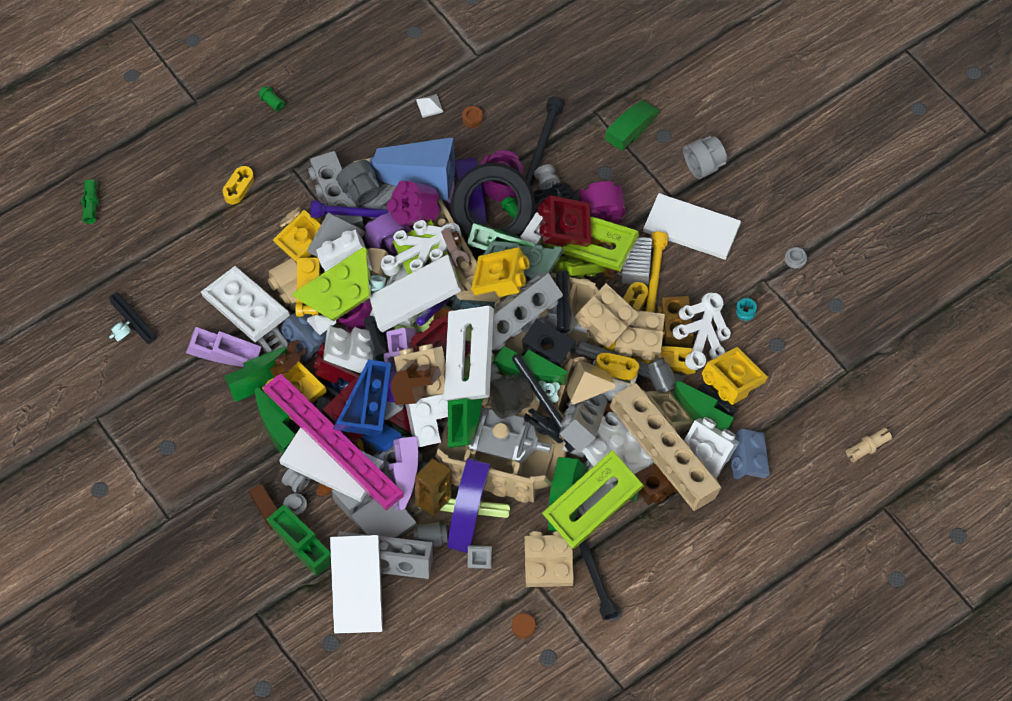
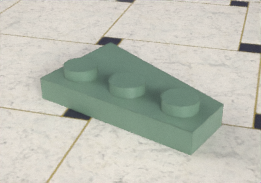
[483,241,563,281]

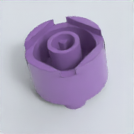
[365,212,413,257]

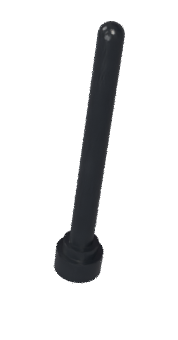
[526,97,565,187]
[512,354,575,453]
[574,518,620,620]

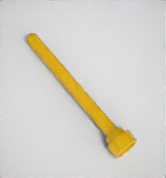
[646,231,669,313]

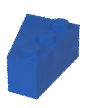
[333,359,391,437]

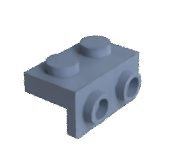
[280,313,326,362]
[731,429,770,480]

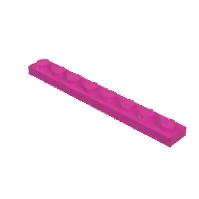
[263,373,404,511]

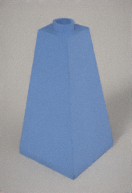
[370,138,455,201]

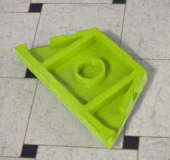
[292,247,371,321]
[552,255,605,278]

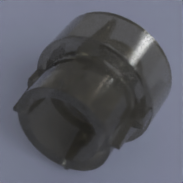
[488,373,533,419]

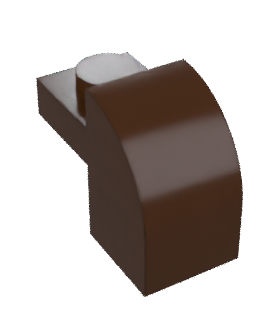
[391,359,441,405]

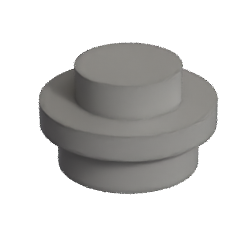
[785,247,807,269]
[283,493,307,516]

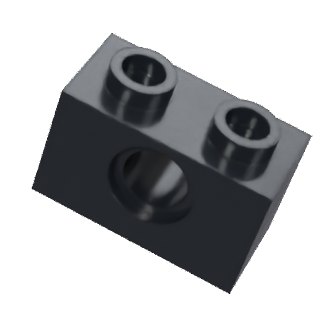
[521,319,576,369]

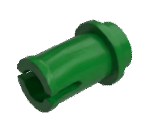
[258,86,285,112]
[501,196,518,220]

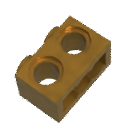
[657,296,693,347]
[415,459,451,516]

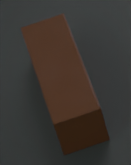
[249,484,277,531]

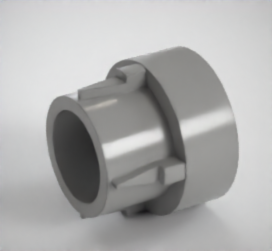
[683,136,727,179]

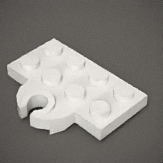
[582,412,667,484]

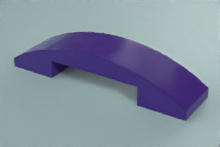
[455,158,487,225]
[447,458,491,553]

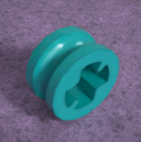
[736,298,757,321]

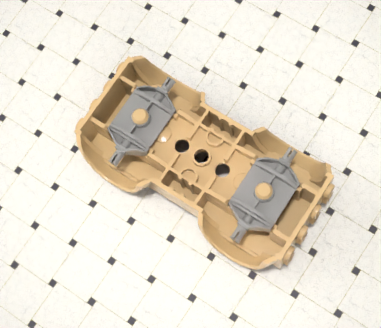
[435,273,601,503]

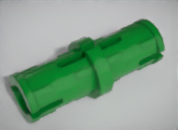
[81,179,99,224]

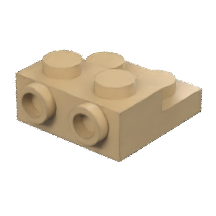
[575,284,639,348]
[614,310,665,361]
[394,344,446,398]
[524,531,573,587]

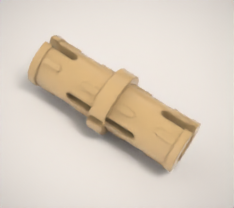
[846,427,892,463]

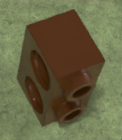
[635,462,682,505]

